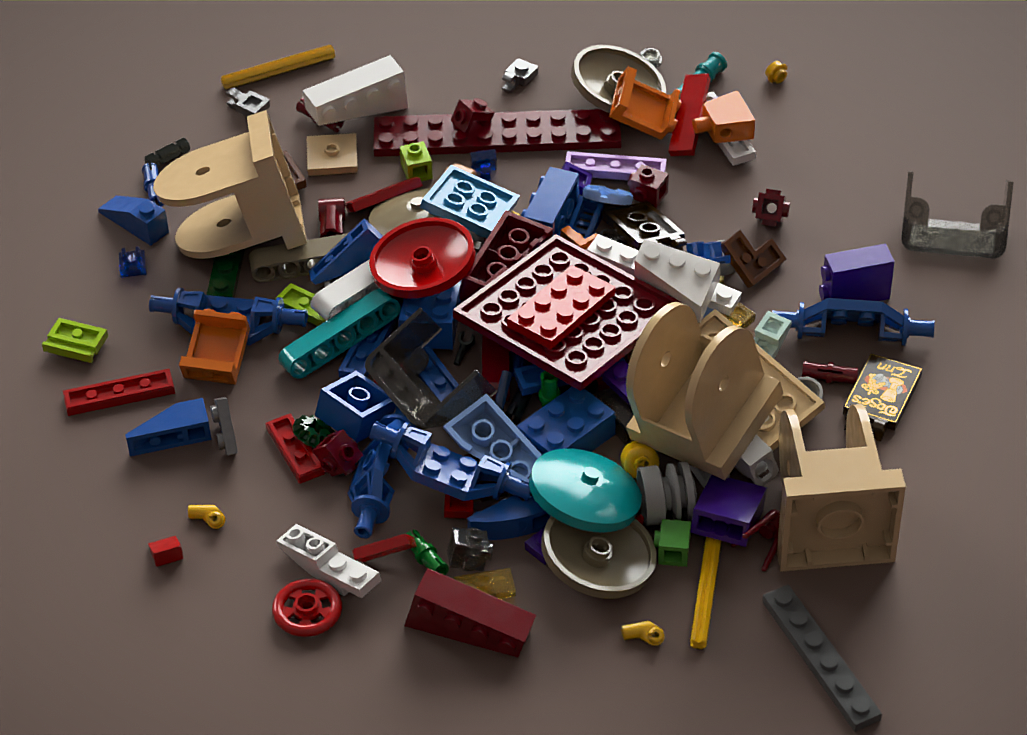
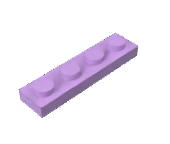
[565,151,667,181]

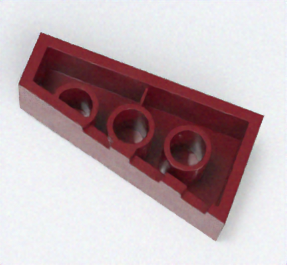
[459,210,553,301]
[404,568,536,658]

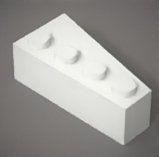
[303,55,408,126]

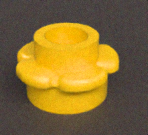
[765,61,788,83]

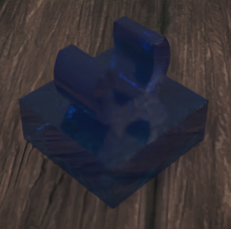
[470,149,497,180]
[119,246,147,278]

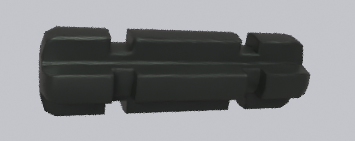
[144,138,190,169]

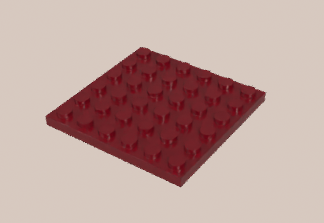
[453,234,682,391]

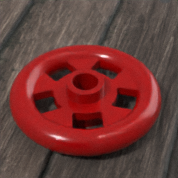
[272,579,342,637]

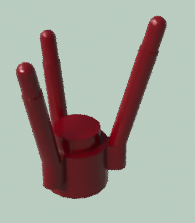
[731,509,780,572]

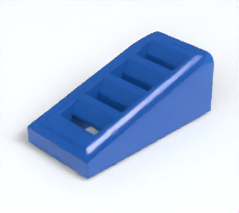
[569,196,605,239]

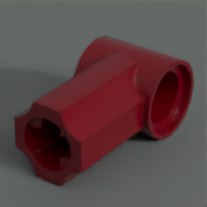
[318,198,345,238]

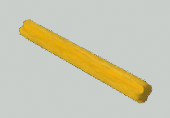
[221,45,335,89]
[690,537,721,649]

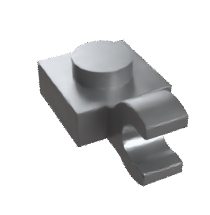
[502,59,538,93]
[226,88,270,116]

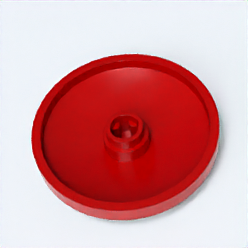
[369,217,476,298]

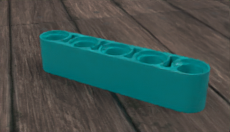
[278,288,401,379]

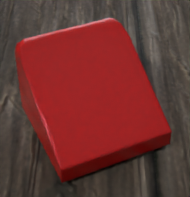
[148,535,184,567]

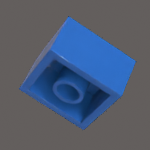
[315,371,398,443]

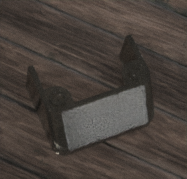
[901,171,1014,259]
[365,307,498,429]

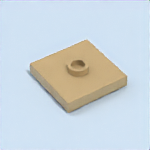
[307,133,358,176]

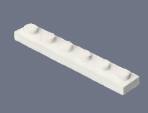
[586,234,742,316]

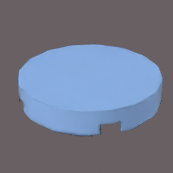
[582,185,633,205]

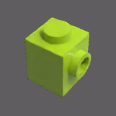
[400,141,433,181]

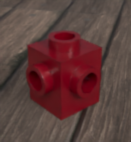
[628,164,669,208]
[752,189,790,226]
[312,429,363,477]

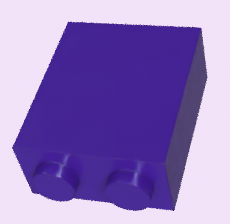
[819,243,895,301]
[690,475,767,547]

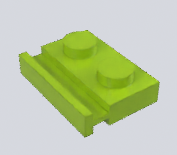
[42,318,108,363]

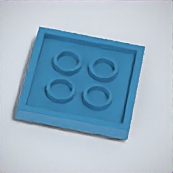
[420,165,520,238]

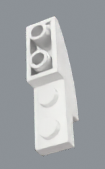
[276,524,382,598]

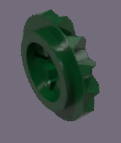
[292,415,336,448]

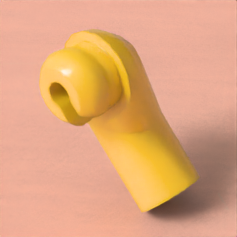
[188,505,225,529]
[621,621,665,646]

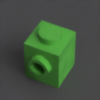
[654,519,691,567]

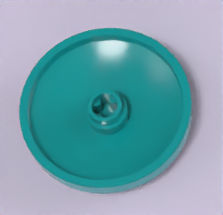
[529,448,642,532]

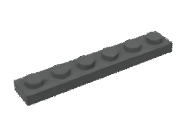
[762,584,882,732]

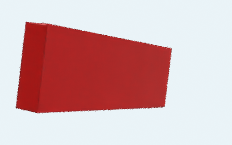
[345,177,423,213]
[265,413,325,484]

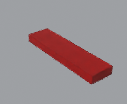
[668,74,711,156]
[63,368,175,416]

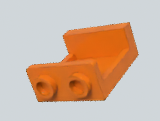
[609,66,681,140]
[179,309,250,385]

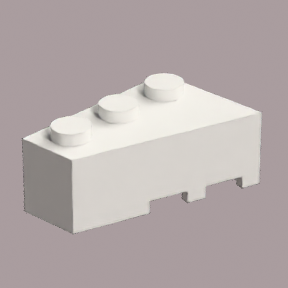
[635,239,720,323]

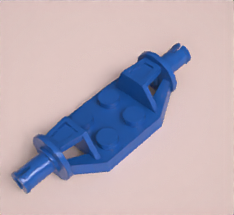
[149,287,308,345]
[772,298,935,346]
[347,401,416,539]
[369,421,531,501]

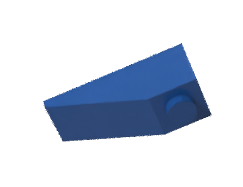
[98,195,169,246]
[309,218,383,285]
[125,398,212,457]

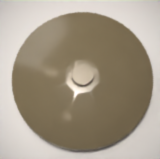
[571,45,666,113]
[369,188,441,236]
[541,516,656,599]

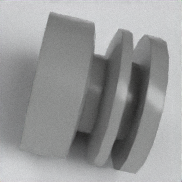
[637,461,697,527]

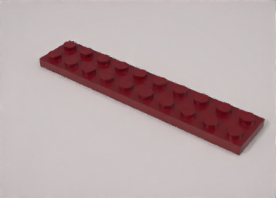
[374,109,621,157]

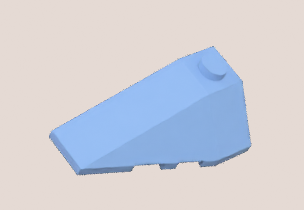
[443,393,541,482]

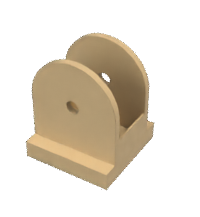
[153,110,307,259]
[626,302,784,480]
[777,404,906,572]

